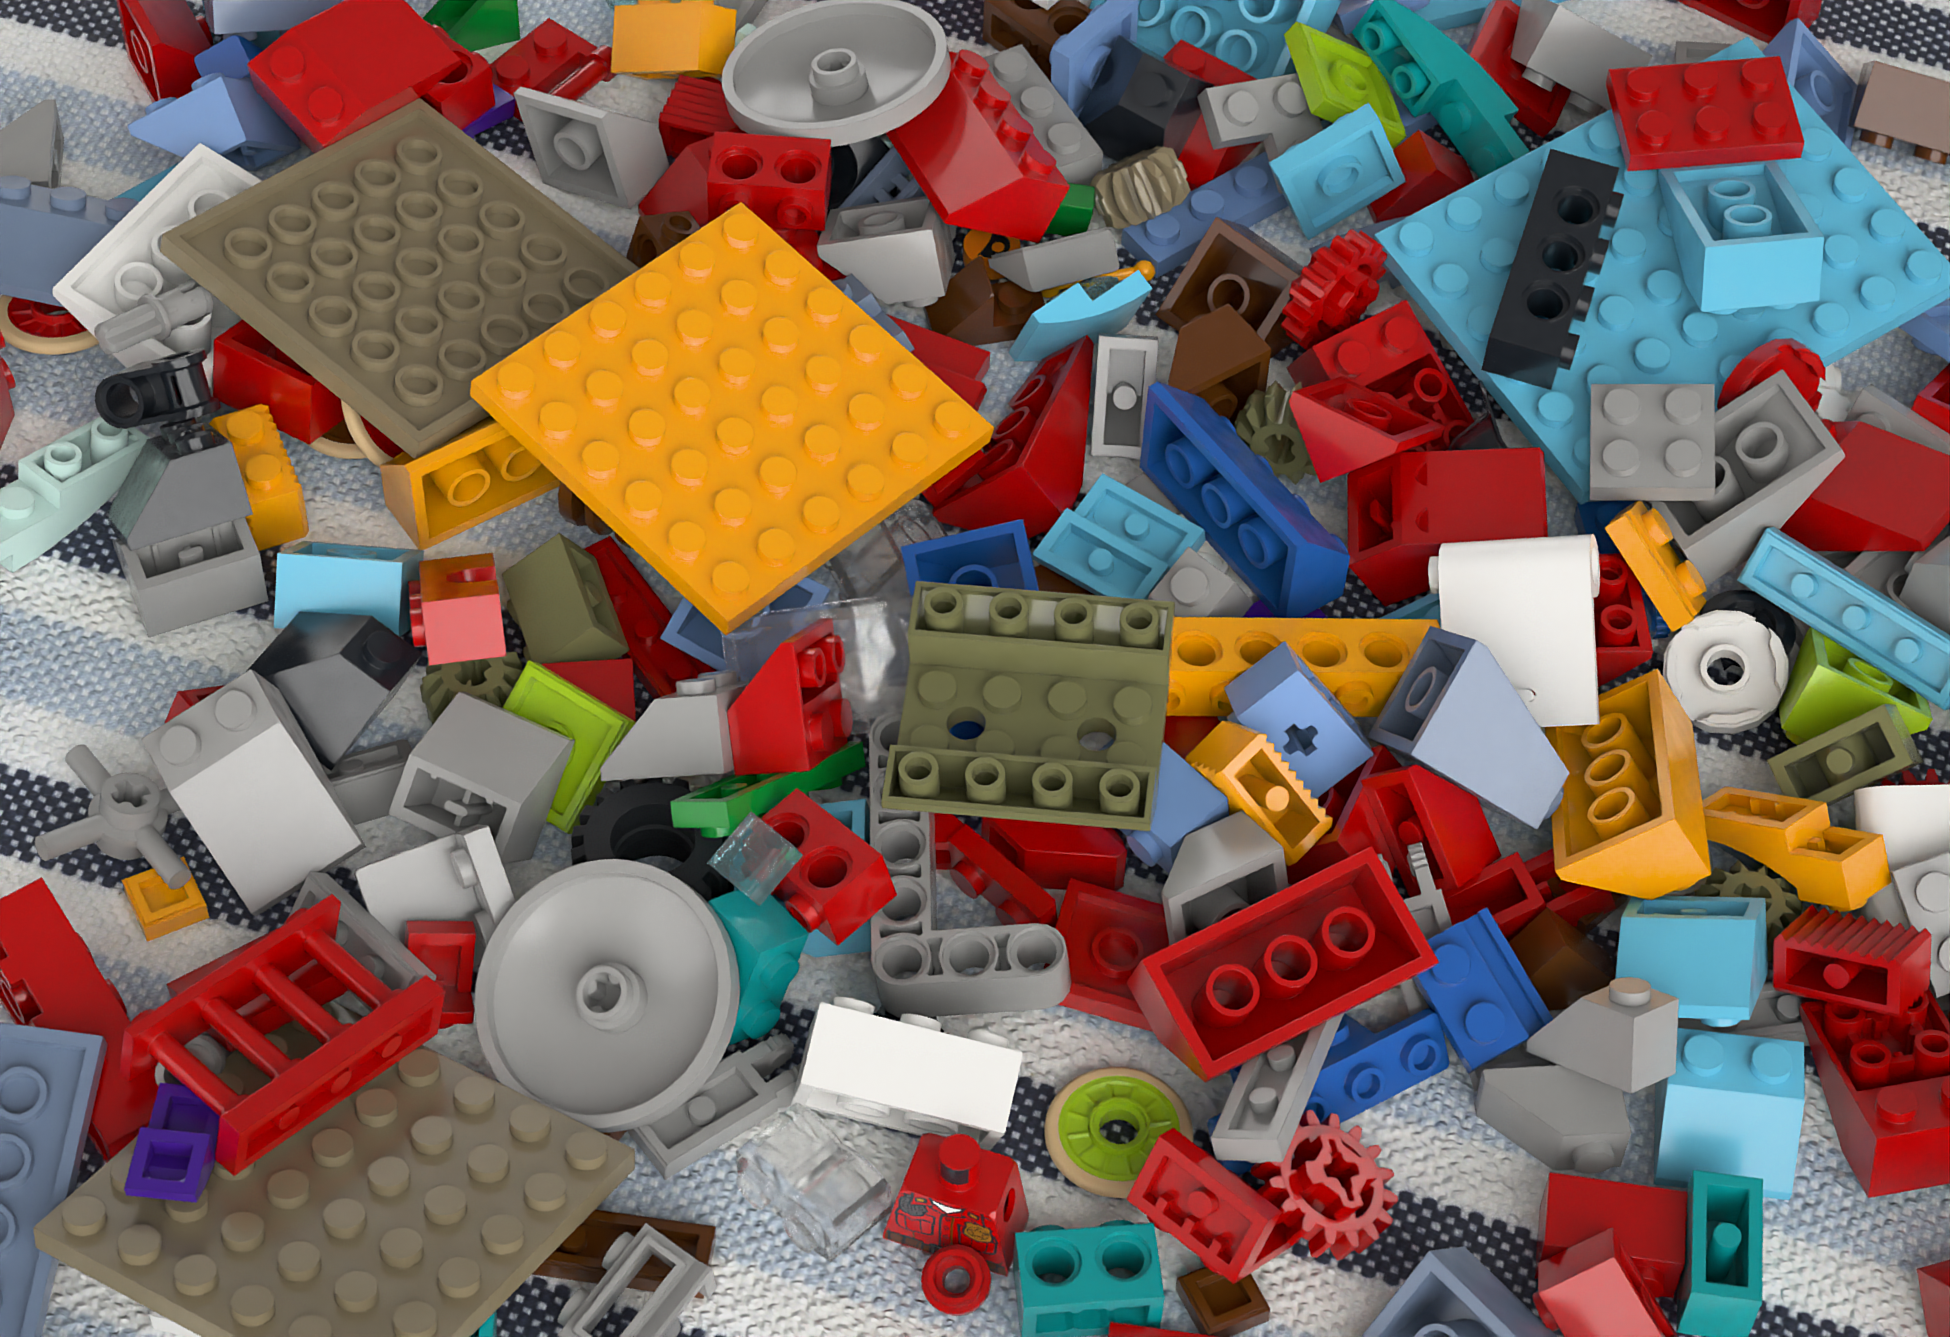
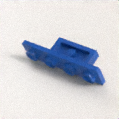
[1207,1008,1450,1176]

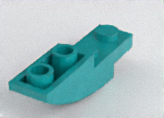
[1352,0,1530,179]

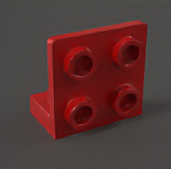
[1126,1128,1300,1284]

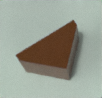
[1508,907,1616,1011]

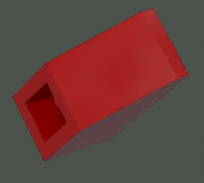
[981,817,1127,891]

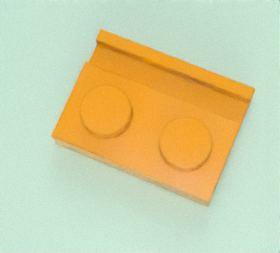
[1605,501,1707,632]

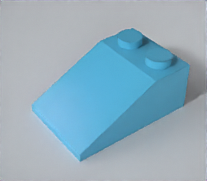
[1658,160,1824,315]

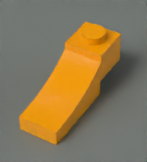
[1702,786,1892,912]

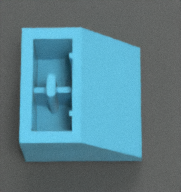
[1615,896,1768,1027]

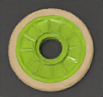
[1044,1067,1193,1198]

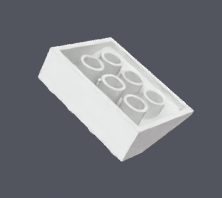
[53,143,262,421]

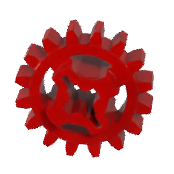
[1281,229,1387,350]
[1251,1110,1398,1260]

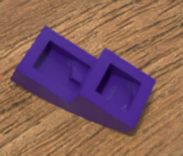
[124,1083,220,1203]

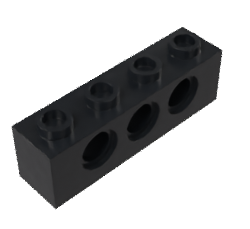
[1481,149,1624,390]

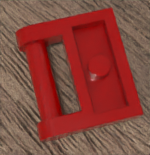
[490,18,618,122]

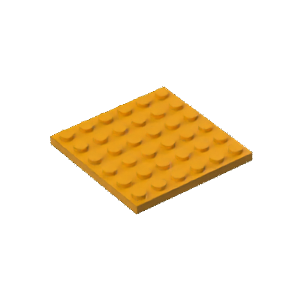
[470,202,994,636]

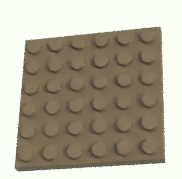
[160,98,640,458]
[33,1001,635,1337]

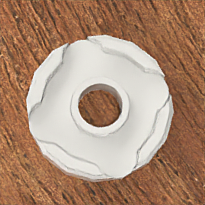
[1663,610,1788,734]

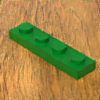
[670,741,865,838]

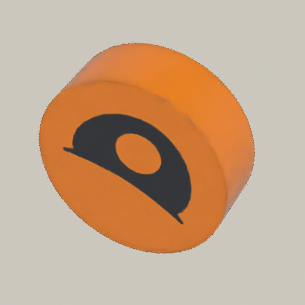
[963,229,1020,280]

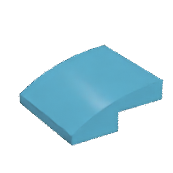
[1008,270,1153,362]
[1032,473,1206,600]

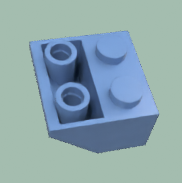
[127,73,301,171]

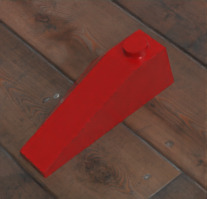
[931,335,1094,539]

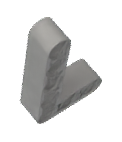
[869,709,1071,1017]

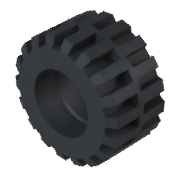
[571,777,736,902]

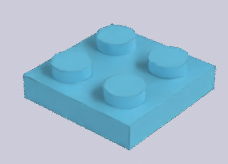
[1269,103,1406,240]

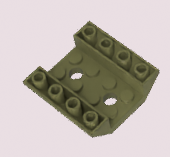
[881,581,1175,831]

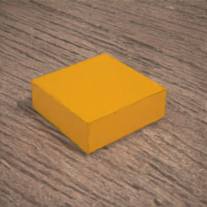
[122,856,209,942]

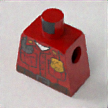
[883,1133,1029,1277]

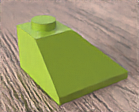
[1778,627,1933,745]

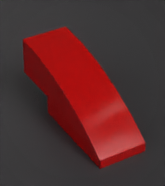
[1442,848,1616,942]

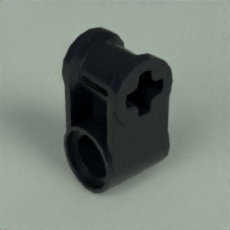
[95,348,221,429]

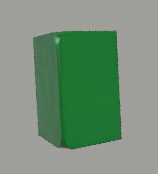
[1045,182,1095,236]

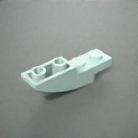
[0,416,150,573]

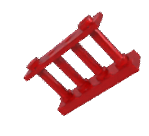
[120,894,445,1176]

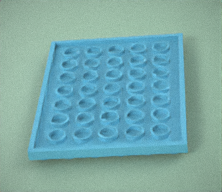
[1374,37,1950,505]

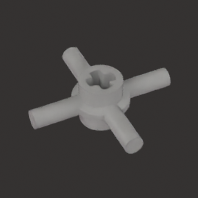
[35,745,191,890]

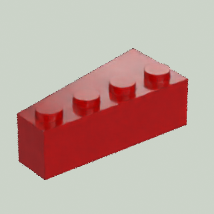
[0,877,159,1163]

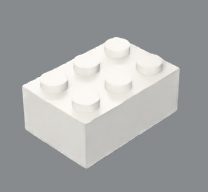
[791,997,1023,1151]

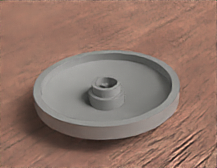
[721,0,951,147]
[474,859,740,1132]

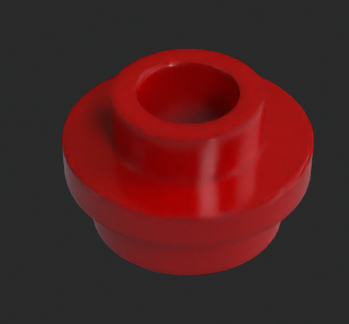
[921,1245,992,1316]

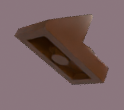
[923,256,1045,346]

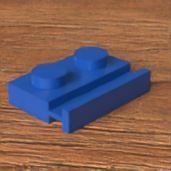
[1412,907,1553,1074]

